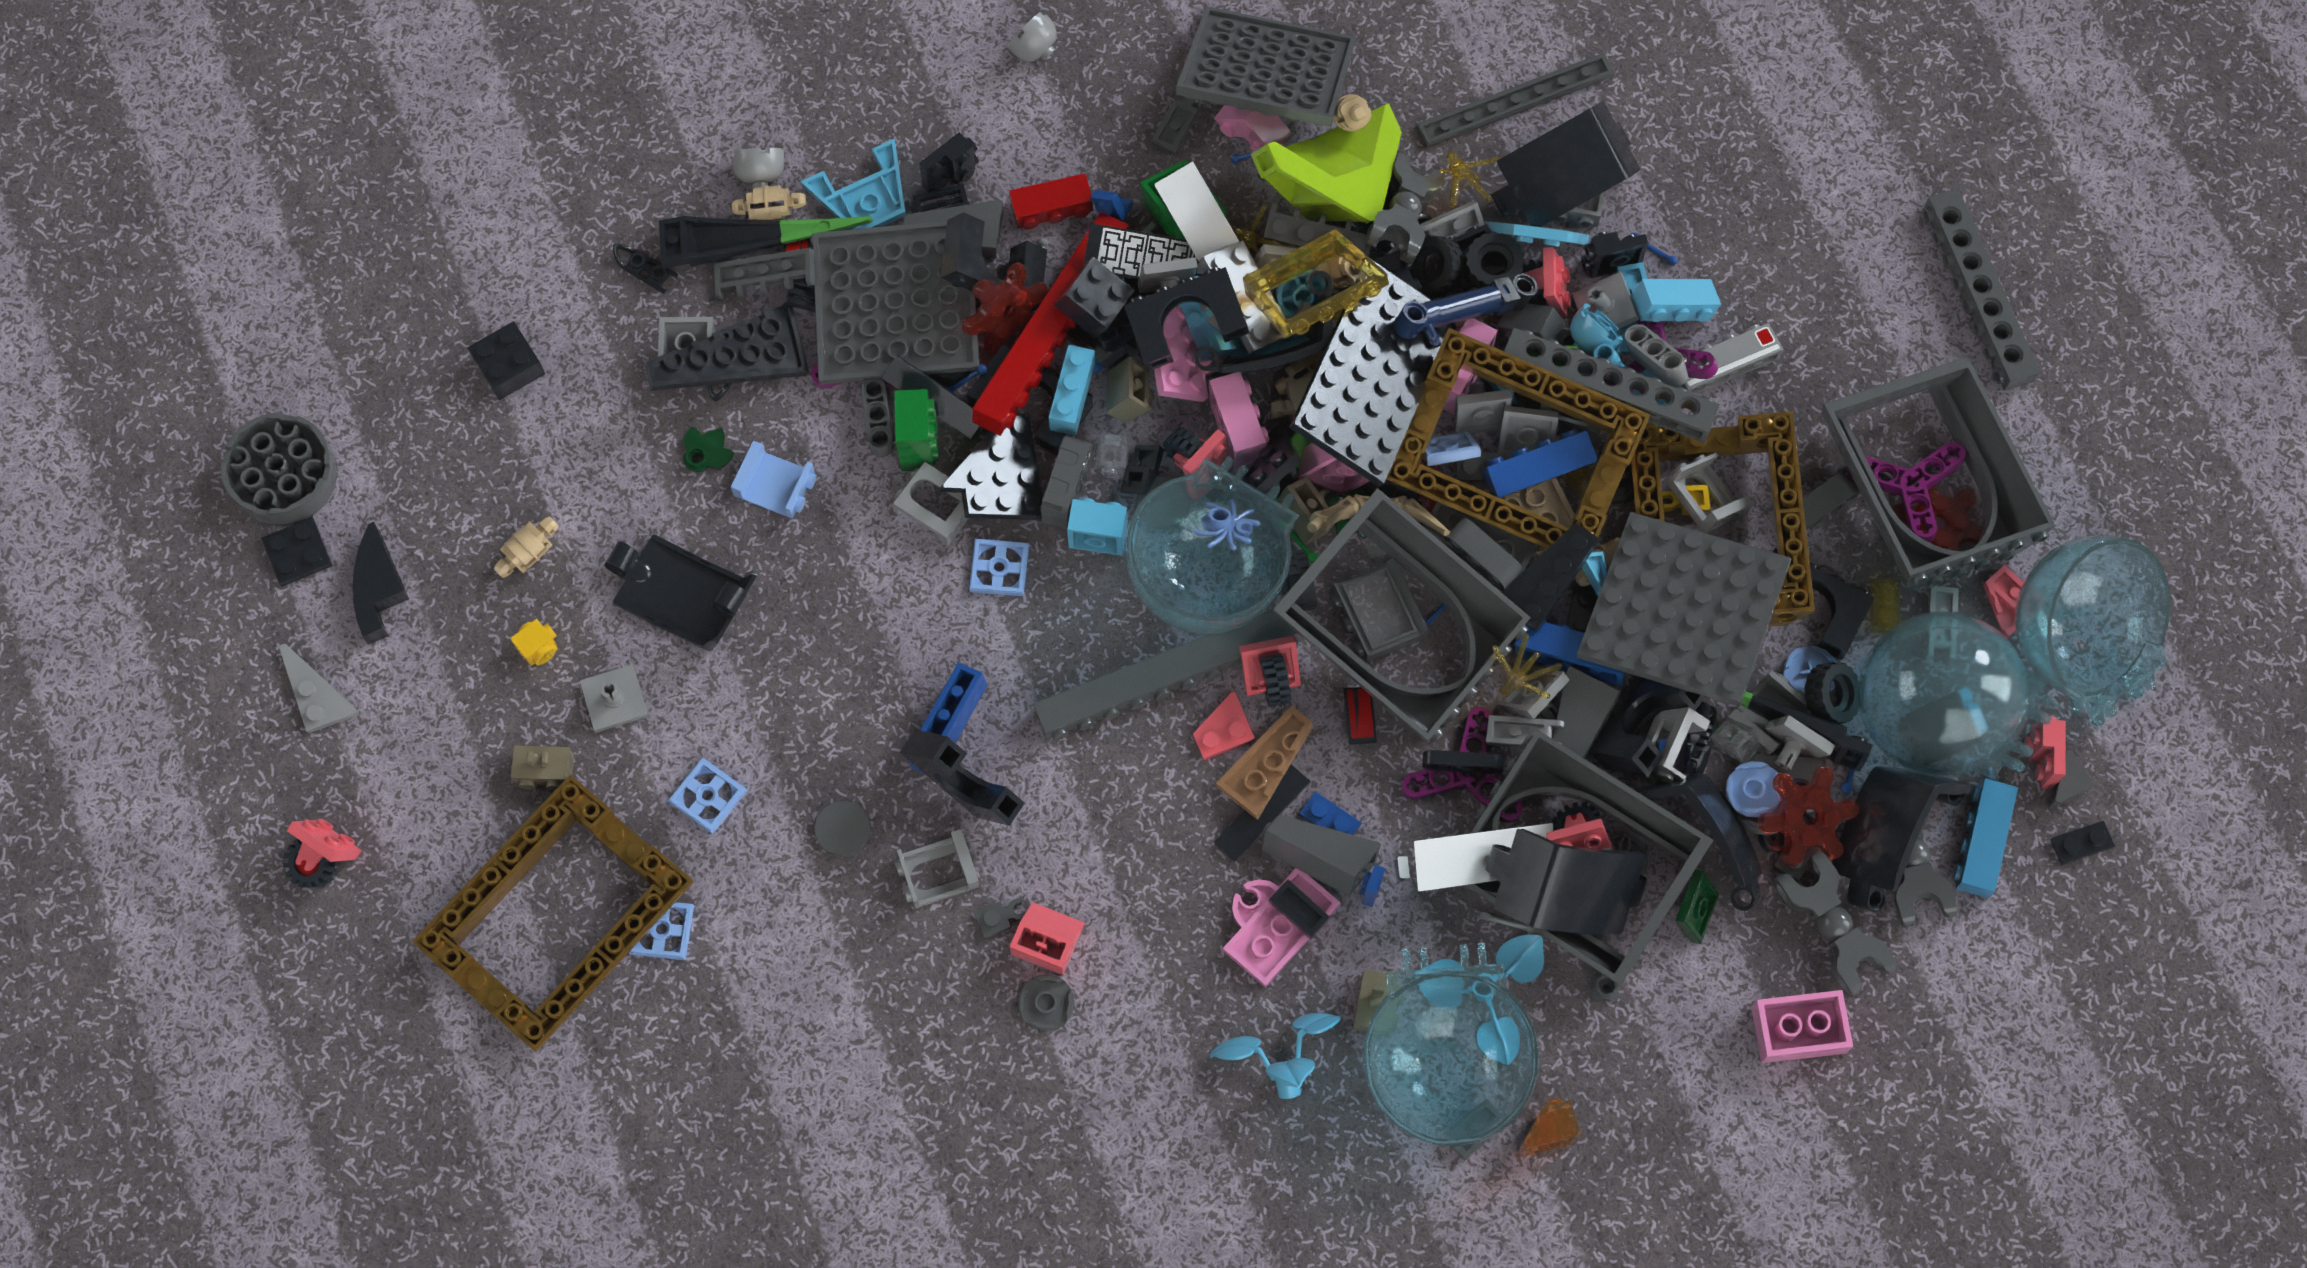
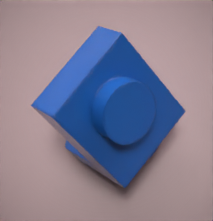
[1090,190,1134,222]

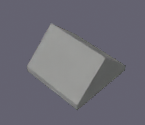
[658,317,715,357]

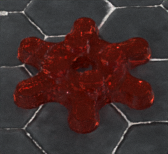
[961,262,1049,354]
[1891,485,1982,551]
[1757,766,1859,867]

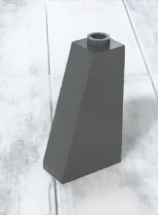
[899,200,1004,258]
[1553,666,1620,760]
[1261,815,1381,896]

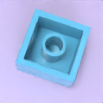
[1067,498,1127,556]

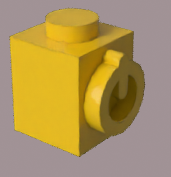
[510,619,558,666]

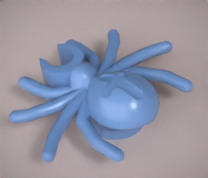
[1192,499,1260,550]

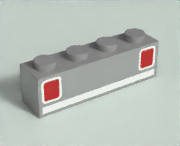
[1679,323,1784,395]

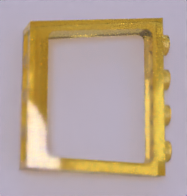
[1242,229,1389,338]

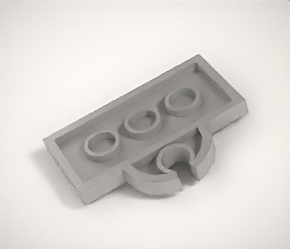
[1199,241,1294,354]

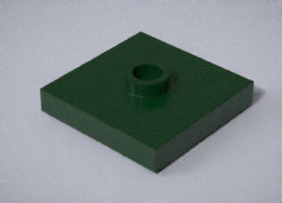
[1675,869,1719,944]

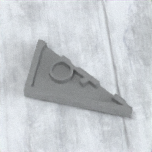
[279,644,359,734]

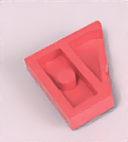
[1983,565,2045,640]
[1193,691,1255,761]

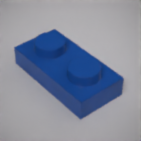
[1299,792,1362,835]
[1359,865,1386,908]

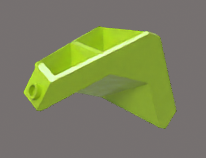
[1251,103,1402,223]

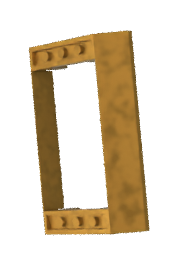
[1386,328,1650,549]
[1631,411,1815,627]
[412,774,694,1052]

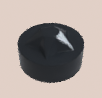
[1759,829,1788,852]

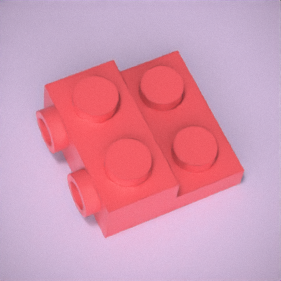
[2024,716,2066,790]

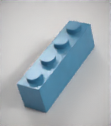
[1953,778,2018,898]

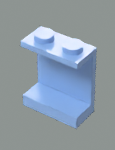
[731,441,817,519]

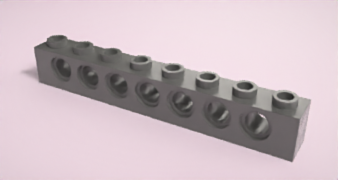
[1923,188,2040,391]
[1504,328,1720,443]

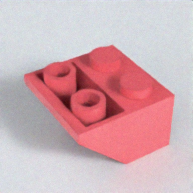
[1010,902,1085,975]

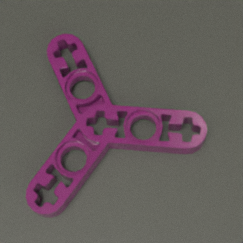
[1608,315,1719,394]
[1846,442,1966,543]
[1402,707,1522,823]

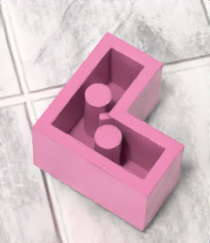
[1214,105,1292,152]

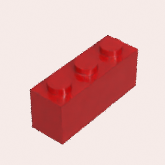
[1009,173,1094,230]

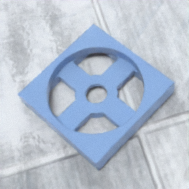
[1422,431,1481,466]
[969,539,1029,597]
[668,758,747,834]
[629,899,694,960]

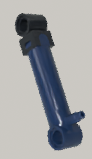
[1393,273,1538,348]

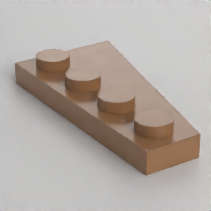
[1216,706,1313,820]

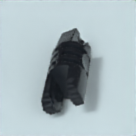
[1684,701,1718,774]

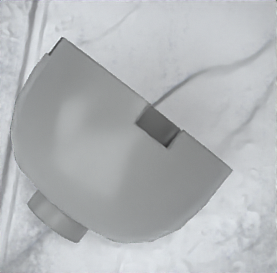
[1007,11,1057,62]
[731,148,784,188]

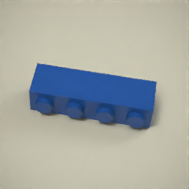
[1481,429,1598,498]
[1514,622,1626,686]
[907,662,988,774]

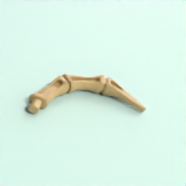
[1307,494,1450,536]

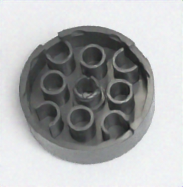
[221,413,338,525]

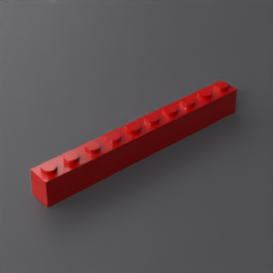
[972,212,1129,436]

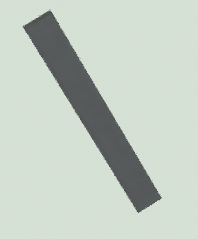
[1416,53,1615,148]

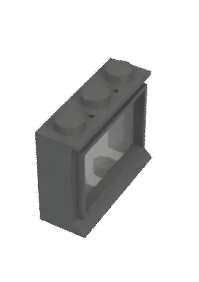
[1330,558,1428,663]

